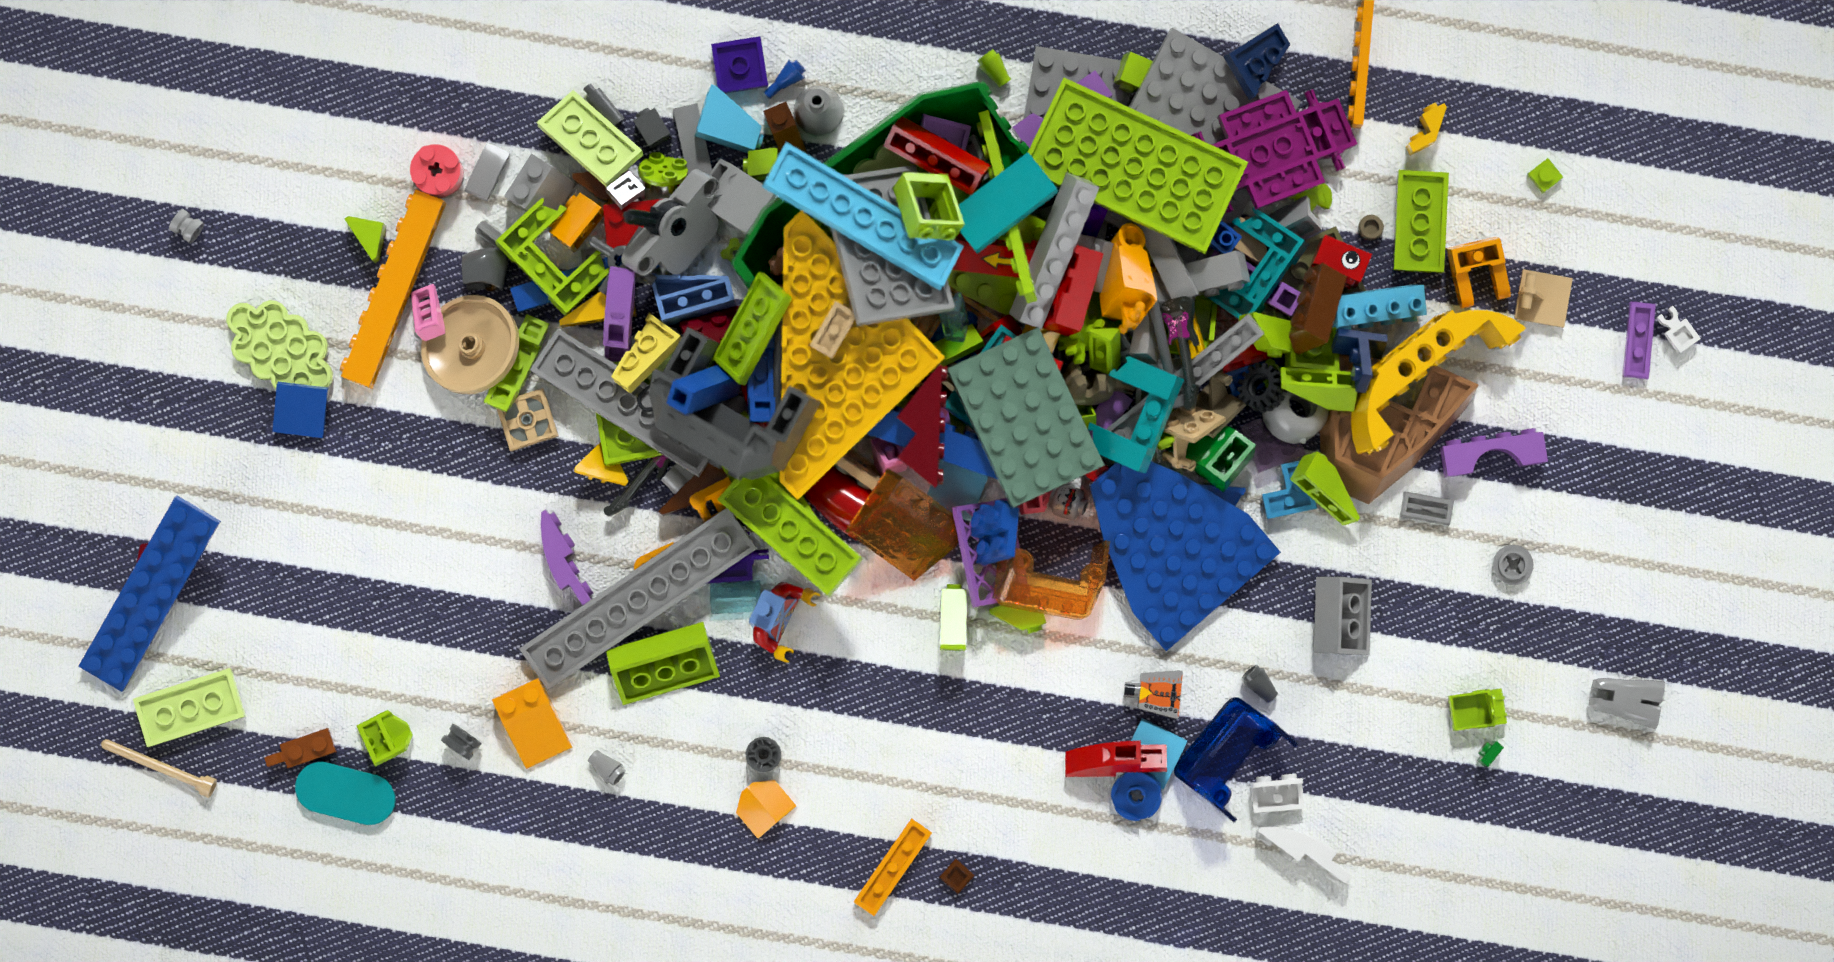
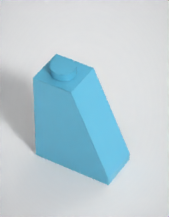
[694,84,764,153]

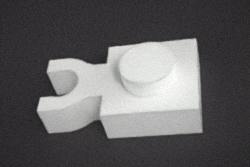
[1656,306,1701,354]

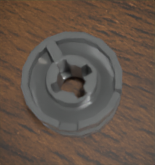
[441,723,482,760]
[746,737,782,772]

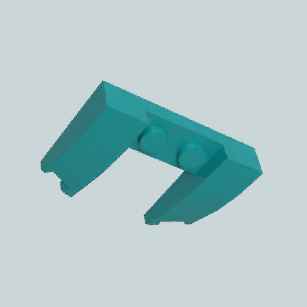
[1207,208,1309,319]
[1088,356,1184,474]

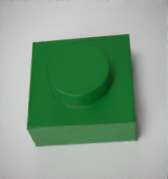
[1477,741,1504,767]

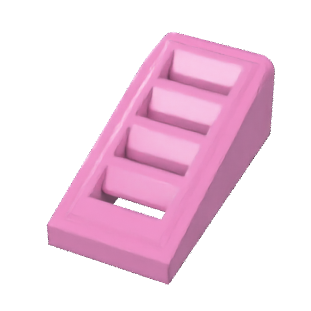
[411,284,445,341]

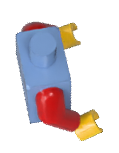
[749,582,820,663]

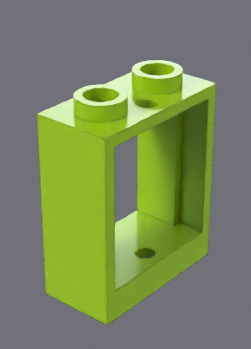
[893,172,965,240]

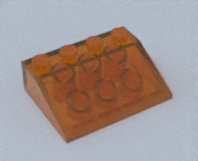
[845,468,969,581]

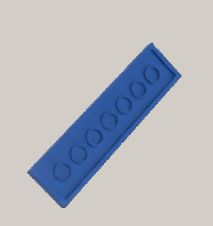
[78,495,221,692]

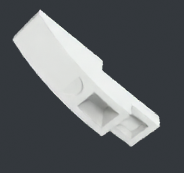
[1256,826,1352,885]

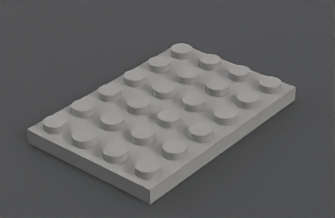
[831,165,955,326]

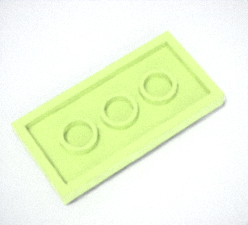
[537,90,643,187]
[133,668,246,747]

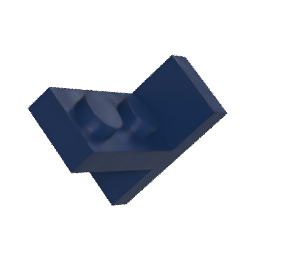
[1331,328,1388,393]

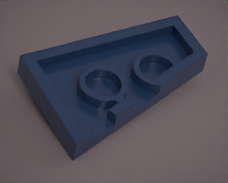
[1224,23,1291,100]

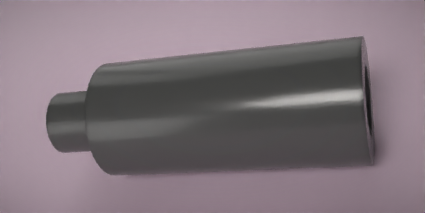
[583,83,625,128]

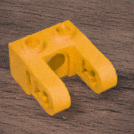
[1446,237,1511,309]

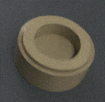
[1358,215,1384,241]

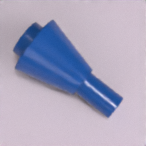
[764,59,806,99]

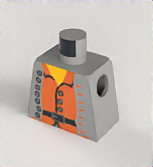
[1124,670,1183,719]

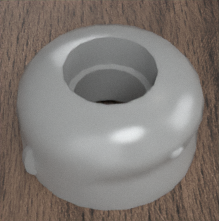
[1262,391,1329,444]

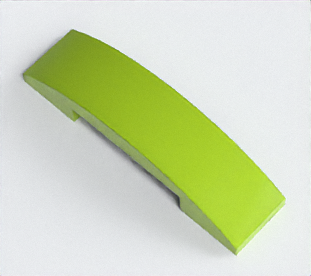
[484,314,550,412]

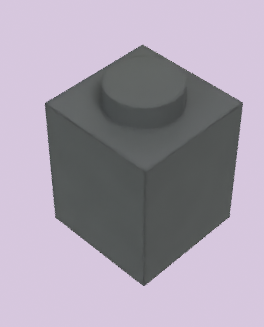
[633,108,672,150]

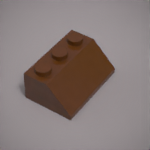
[1289,263,1347,355]

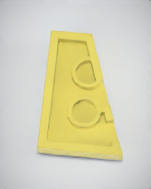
[611,313,682,394]

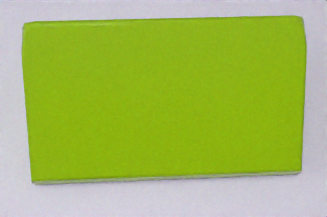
[1089,328,1121,375]

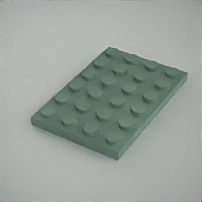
[947,327,1104,508]

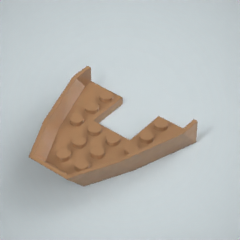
[1320,328,1479,505]

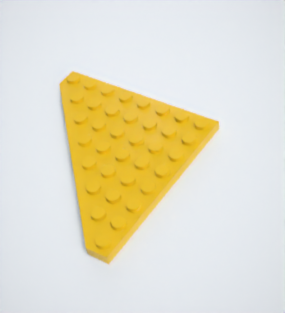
[780,210,945,500]

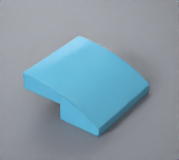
[924,460,989,522]
[1131,718,1187,790]

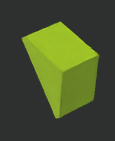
[344,216,387,263]

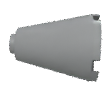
[793,86,844,136]

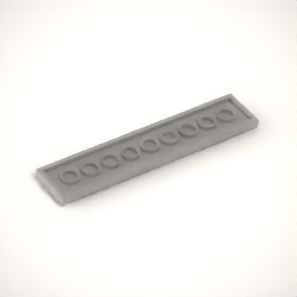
[519,508,757,690]

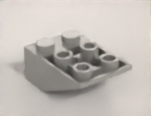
[707,158,776,235]

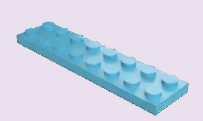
[762,143,963,290]

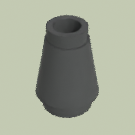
[1242,665,1278,703]

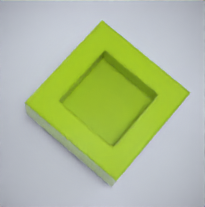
[1527,158,1563,194]

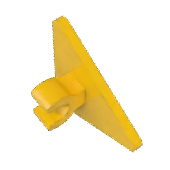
[574,442,628,486]

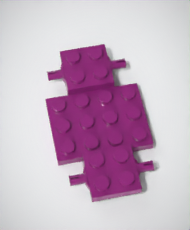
[1191,89,1357,215]

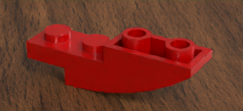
[1065,741,1167,777]

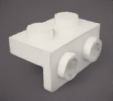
[1250,774,1304,813]

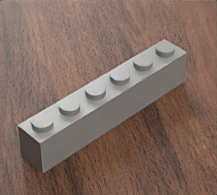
[1009,172,1099,329]

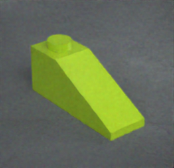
[1280,367,1357,412]
[1290,451,1360,525]

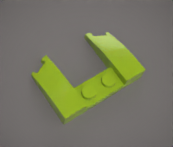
[495,198,610,316]

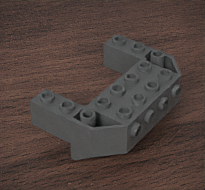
[649,327,821,481]

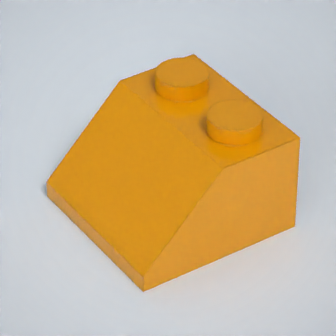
[549,193,604,253]

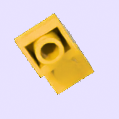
[1406,103,1447,156]

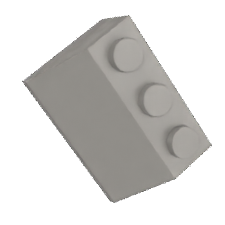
[1313,577,1372,655]

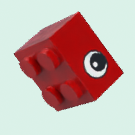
[1309,235,1372,290]

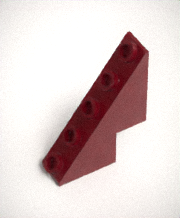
[897,364,947,488]

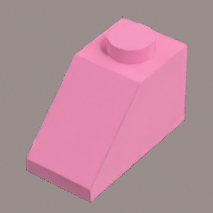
[870,438,907,477]

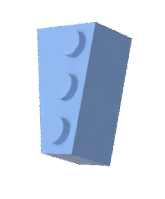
[652,273,737,326]

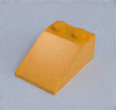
[492,678,572,769]

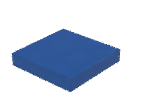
[272,382,328,438]

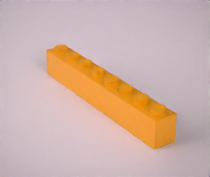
[340,189,447,389]

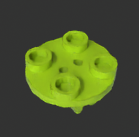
[638,152,688,194]

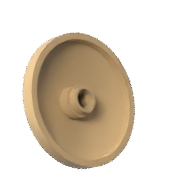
[421,295,519,394]

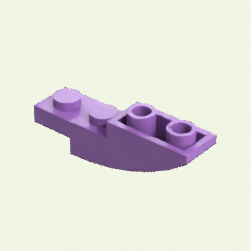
[603,266,636,362]
[541,509,594,605]

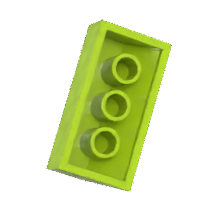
[606,622,720,705]

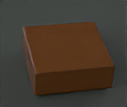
[939,858,975,894]

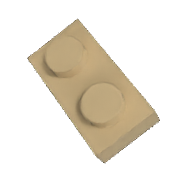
[810,301,855,358]

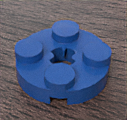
[1111,772,1162,821]

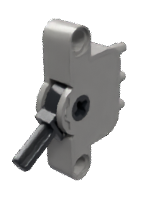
[622,169,720,276]

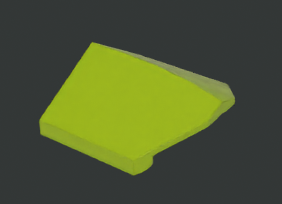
[357,710,413,767]

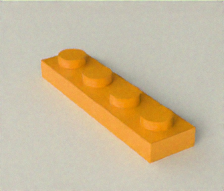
[853,818,932,916]

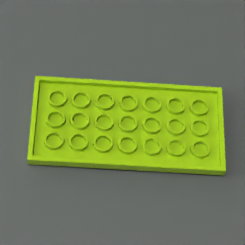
[1028,77,1248,254]

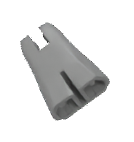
[1589,678,1665,730]

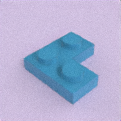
[1261,460,1317,519]

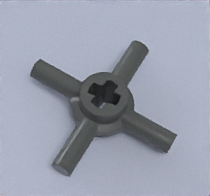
[589,226,657,295]

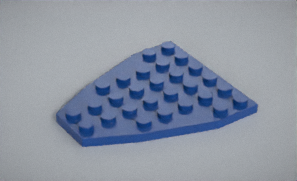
[1089,461,1281,651]

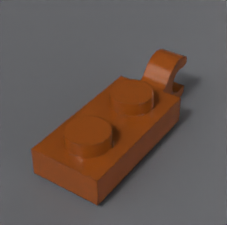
[264,728,337,768]

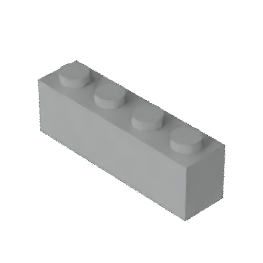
[1152,250,1250,307]

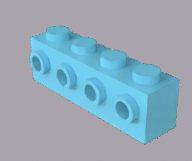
[1332,285,1427,331]

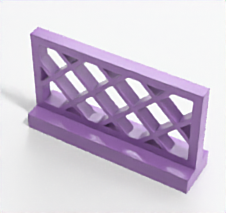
[952,498,1030,607]

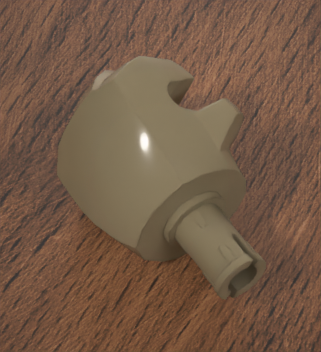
[1063,357,1135,405]

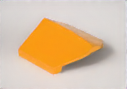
[736,780,797,839]

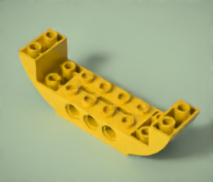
[1351,310,1526,454]

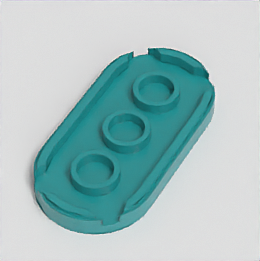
[295,762,396,825]

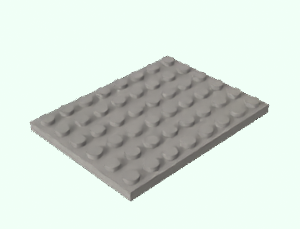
[1104,28,1301,264]

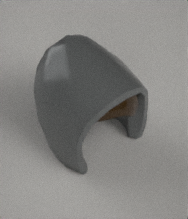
[462,247,508,291]

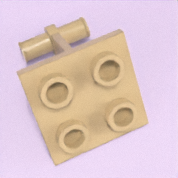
[1514,269,1573,328]
[1162,406,1226,471]

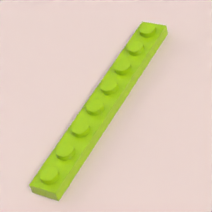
[976,110,1038,303]

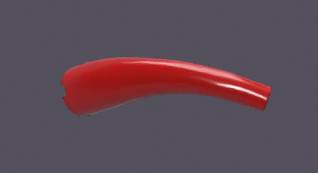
[741,383,885,541]

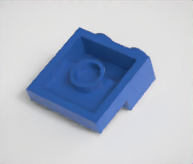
[971,500,1019,565]

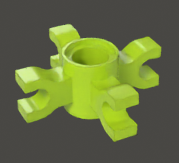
[1057,307,1108,365]

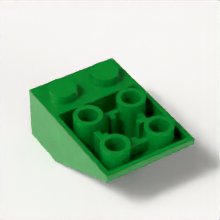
[1165,426,1256,493]

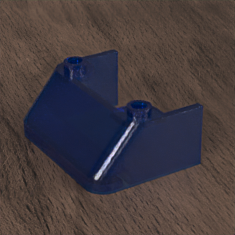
[1174,697,1298,823]

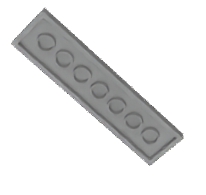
[530,329,709,477]

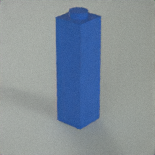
[666,365,741,415]

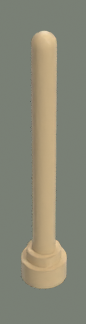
[101,739,217,798]

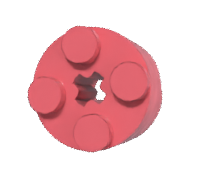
[410,144,464,199]

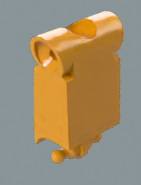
[1099,223,1157,334]

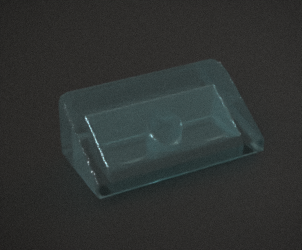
[939,292,969,342]
[710,580,761,614]

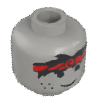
[1048,484,1088,520]

